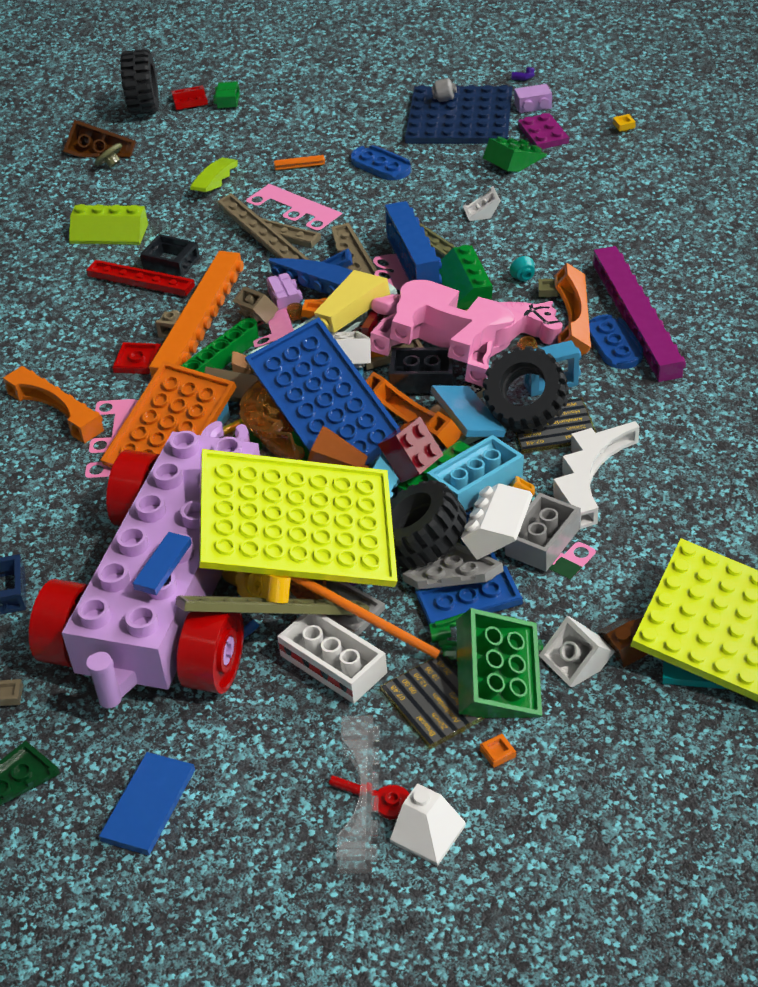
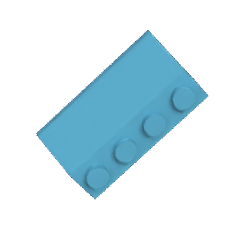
[427,435,524,511]

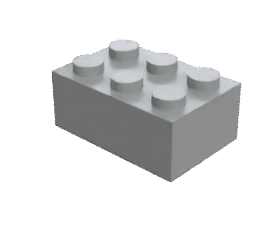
[505,493,581,572]

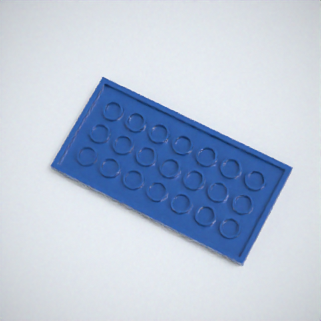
[245,317,399,466]

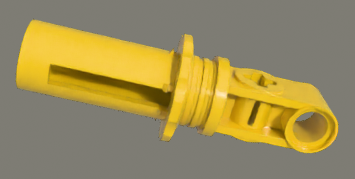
[222,570,291,603]

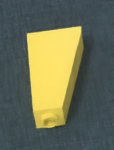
[314,270,390,333]

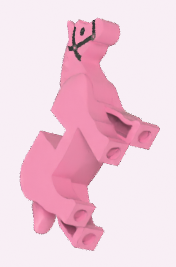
[370,280,563,387]

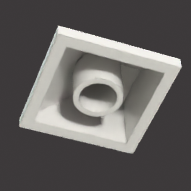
[539,616,615,687]
[390,783,466,866]

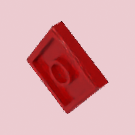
[112,342,161,374]

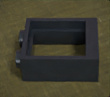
[140,234,200,277]

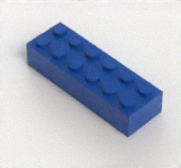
[385,201,442,285]

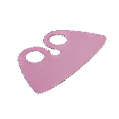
[373,254,409,290]

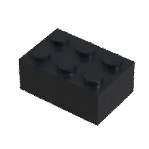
[389,347,455,394]

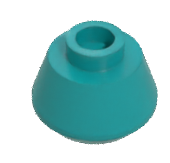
[509,256,535,281]

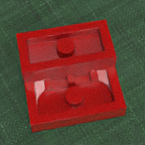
[171,85,208,110]

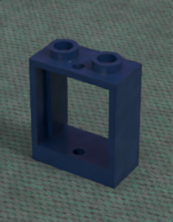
[0,554,26,614]

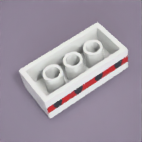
[277,614,387,704]

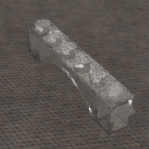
[336,715,380,874]

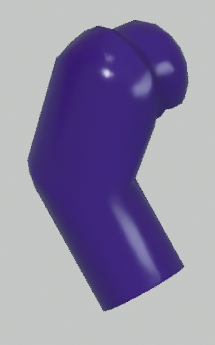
[511,67,535,81]

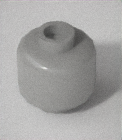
[432,78,457,102]

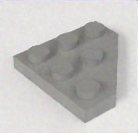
[402,543,504,589]

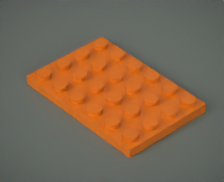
[101,361,237,468]

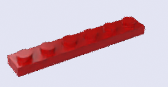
[86,260,195,296]

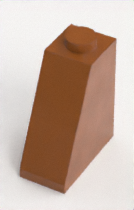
[308,426,369,468]

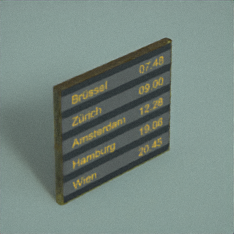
[513,398,596,454]
[379,653,486,750]

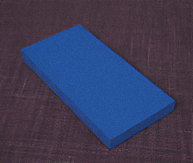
[416,566,523,627]
[99,752,195,856]

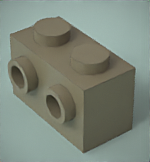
[232,286,279,324]

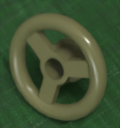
[94,143,122,168]

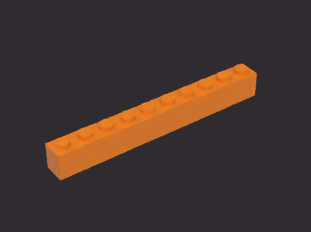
[149,251,244,378]

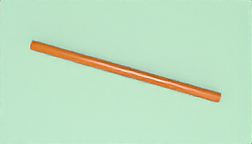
[291,577,441,659]

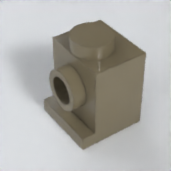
[155,310,181,339]

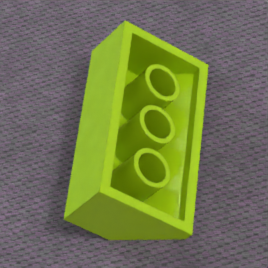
[69,204,148,245]

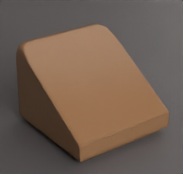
[232,351,254,374]

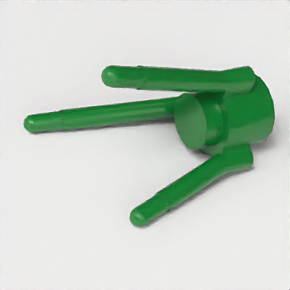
[429,613,464,647]

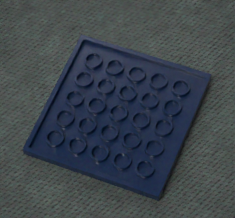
[405,85,513,144]

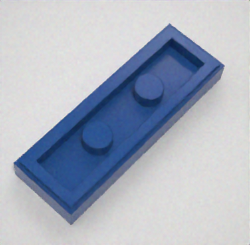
[132,532,192,596]

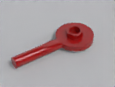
[329,775,409,820]

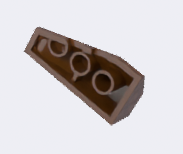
[63,119,137,157]
[597,613,648,668]

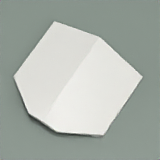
[463,186,501,221]

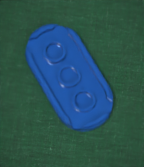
[351,145,411,180]
[589,314,643,369]

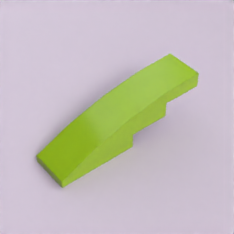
[190,157,238,192]

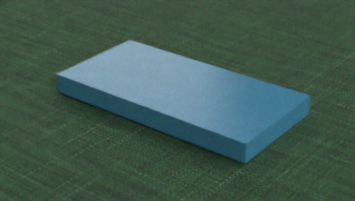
[430,385,506,437]

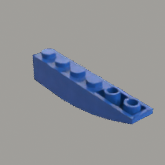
[268,258,353,295]

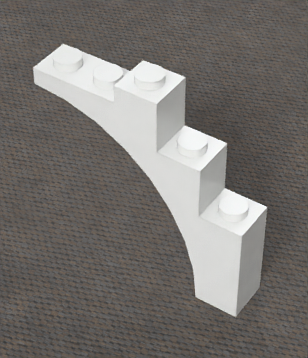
[553,421,639,530]

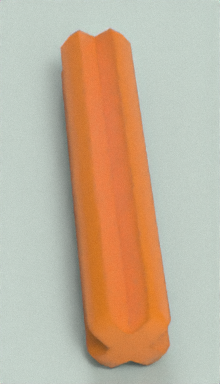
[274,155,325,171]

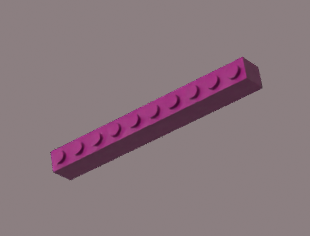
[593,246,686,382]

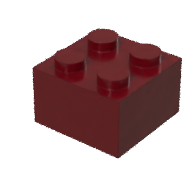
[378,417,444,483]

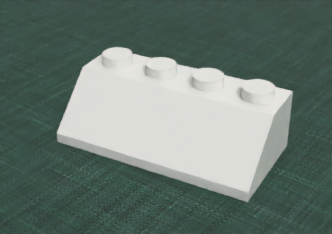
[461,483,533,560]

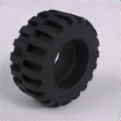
[120,49,159,115]
[482,346,569,433]
[390,480,467,569]

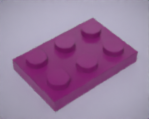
[518,113,569,150]

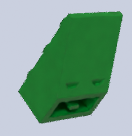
[483,136,547,172]

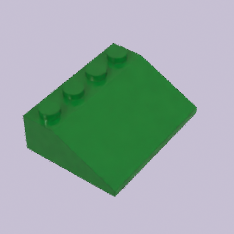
[456,608,542,718]

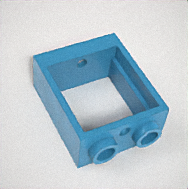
[524,340,581,397]

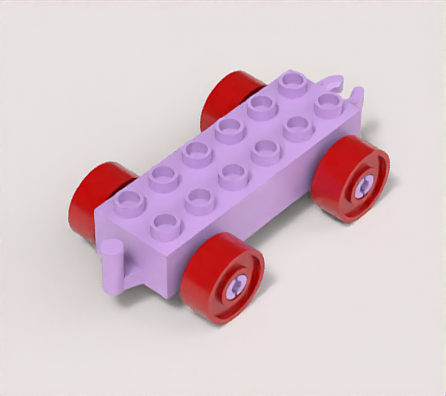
[29,421,260,708]

